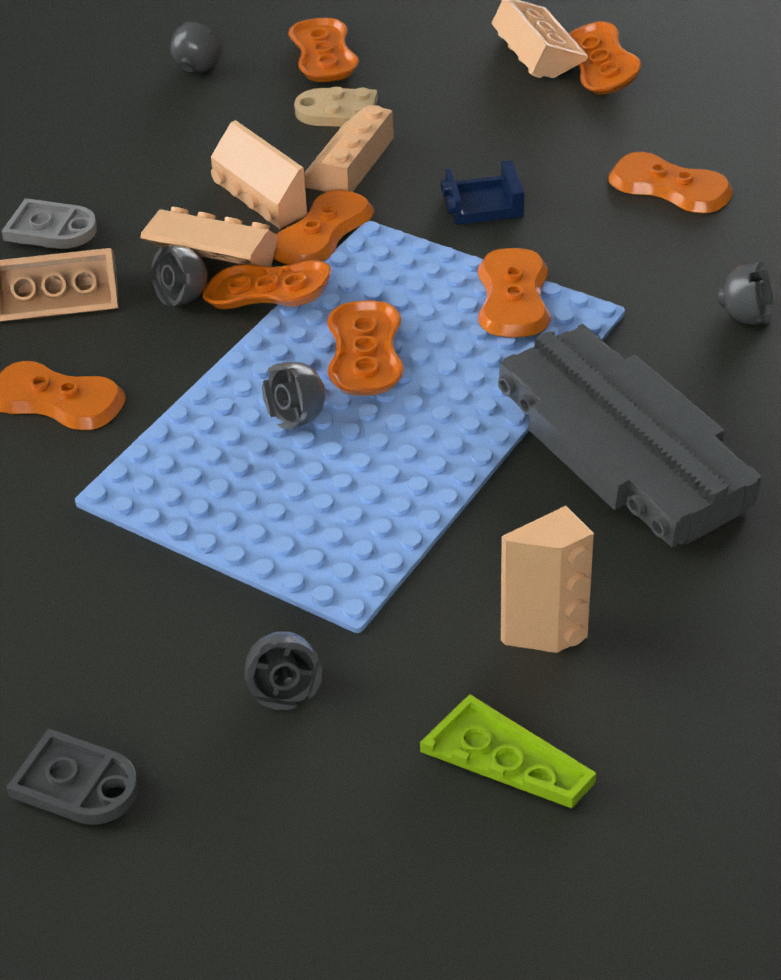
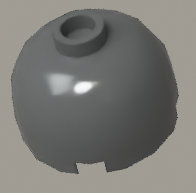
[170,21,224,73]
[152,245,208,307]
[719,262,773,325]
[262,362,325,430]
[245,631,323,710]

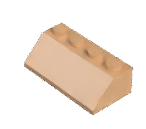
[491,0,588,78]
[304,105,394,192]
[211,120,307,229]
[140,206,278,267]
[0,248,119,322]
[501,506,594,653]

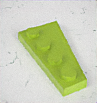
[420,694,596,808]

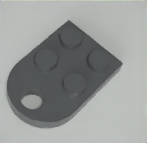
[6,728,138,825]

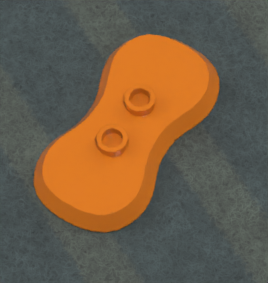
[288,18,359,82]
[569,21,641,95]
[608,152,733,213]
[273,190,374,265]
[477,248,551,337]
[203,260,331,309]
[327,300,404,396]
[0,361,126,430]

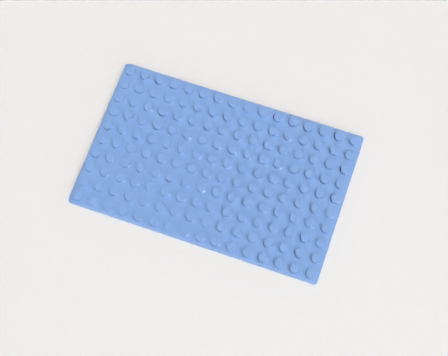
[75,221,625,633]

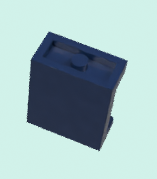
[441,160,524,225]

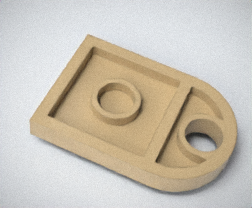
[294,87,378,127]

